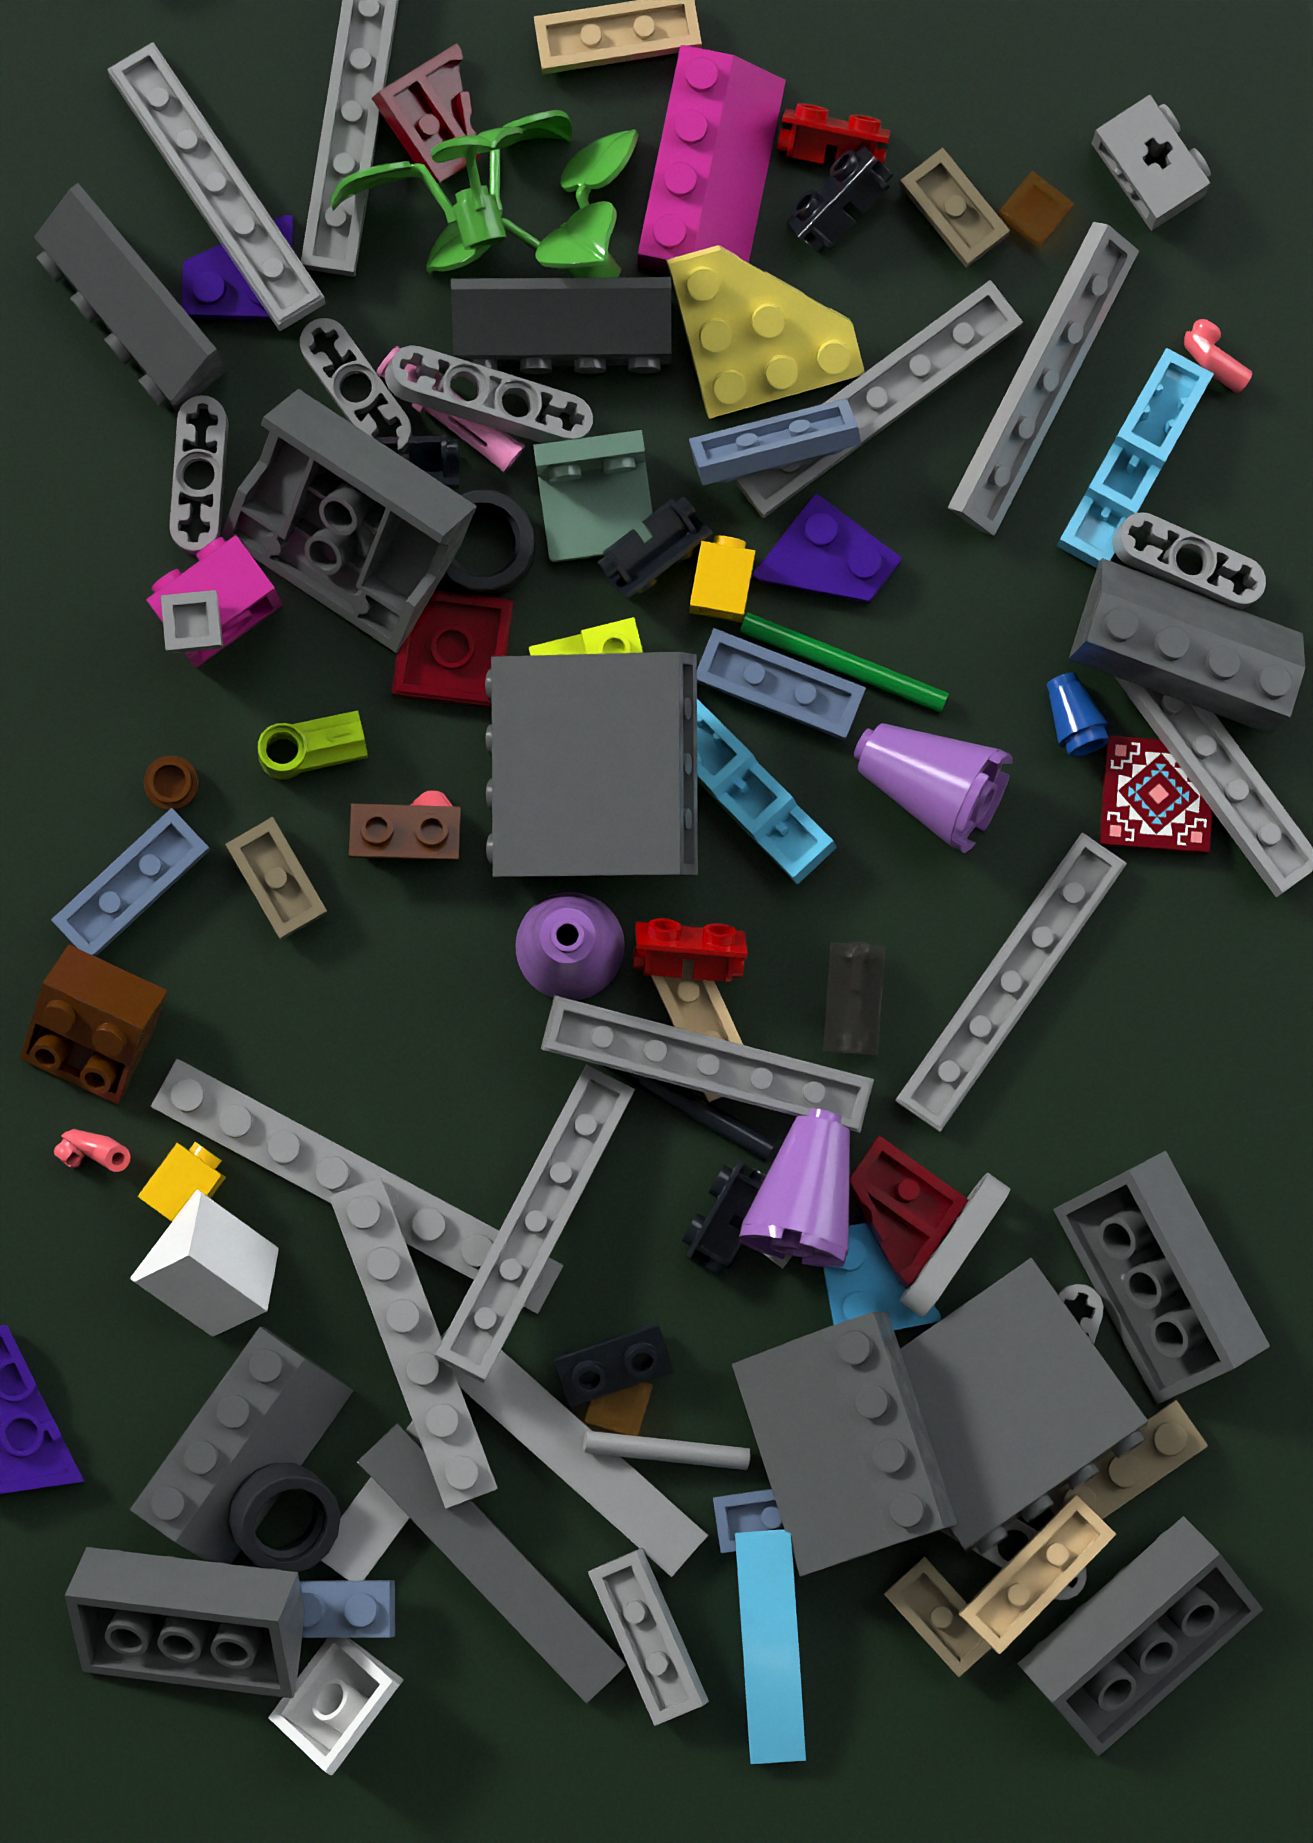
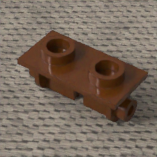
[349,804,461,861]

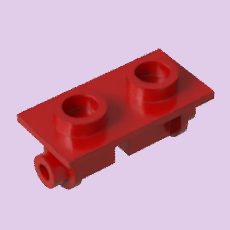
[777,103,891,164]
[633,918,747,983]

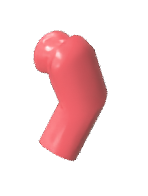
[1184,319,1252,393]
[54,1129,131,1172]

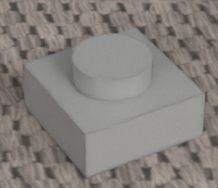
[161,590,223,654]

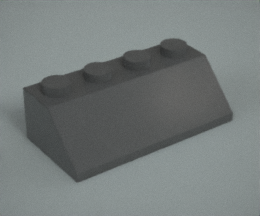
[34,183,227,412]
[451,277,671,374]
[1069,558,1305,734]
[1053,1150,1270,1404]
[130,1327,354,1564]
[1017,1516,1263,1757]
[65,1547,305,1699]

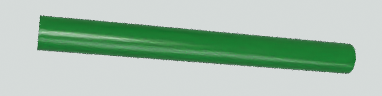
[740,612,949,713]

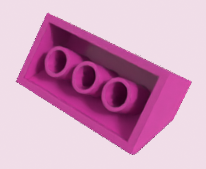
[638,45,786,275]

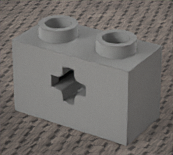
[1091,95,1211,231]

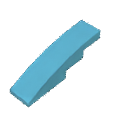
[1057,348,1214,568]
[697,699,837,884]
[735,1529,806,1764]

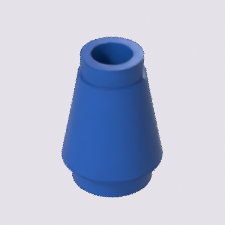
[1046,672,1110,757]

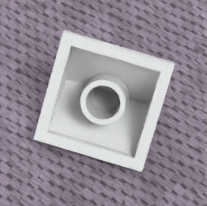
[130,1189,279,1337]
[268,1638,404,1776]

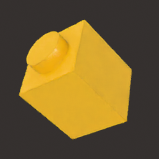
[689,536,755,623]
[138,1142,226,1222]

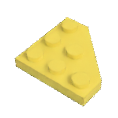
[666,245,865,419]

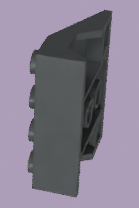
[221,389,477,653]
[732,1312,958,1577]

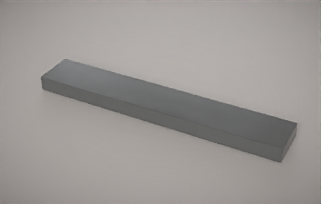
[357,1423,627,1704]

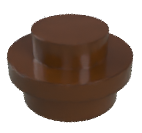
[144,756,199,810]

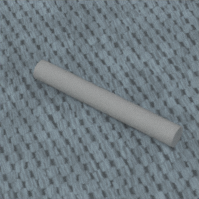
[583,1431,750,1470]

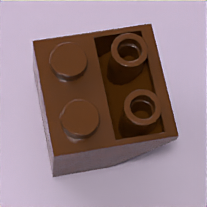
[19,945,168,1105]

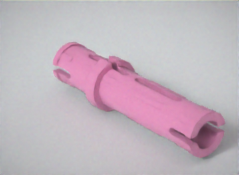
[376,346,525,473]

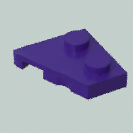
[182,215,294,321]
[752,493,902,604]

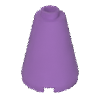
[854,723,1013,853]
[516,892,625,1001]
[739,1109,850,1268]

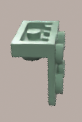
[533,430,653,563]

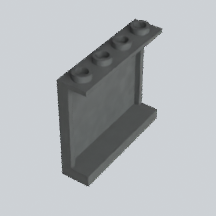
[485,652,698,877]
[900,1258,1148,1555]

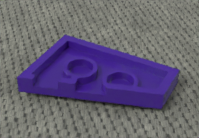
[0,1325,84,1494]

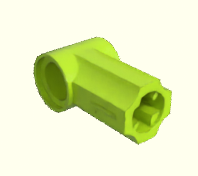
[258,710,368,780]

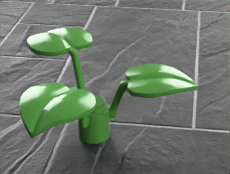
[330,110,572,250]
[426,129,639,278]

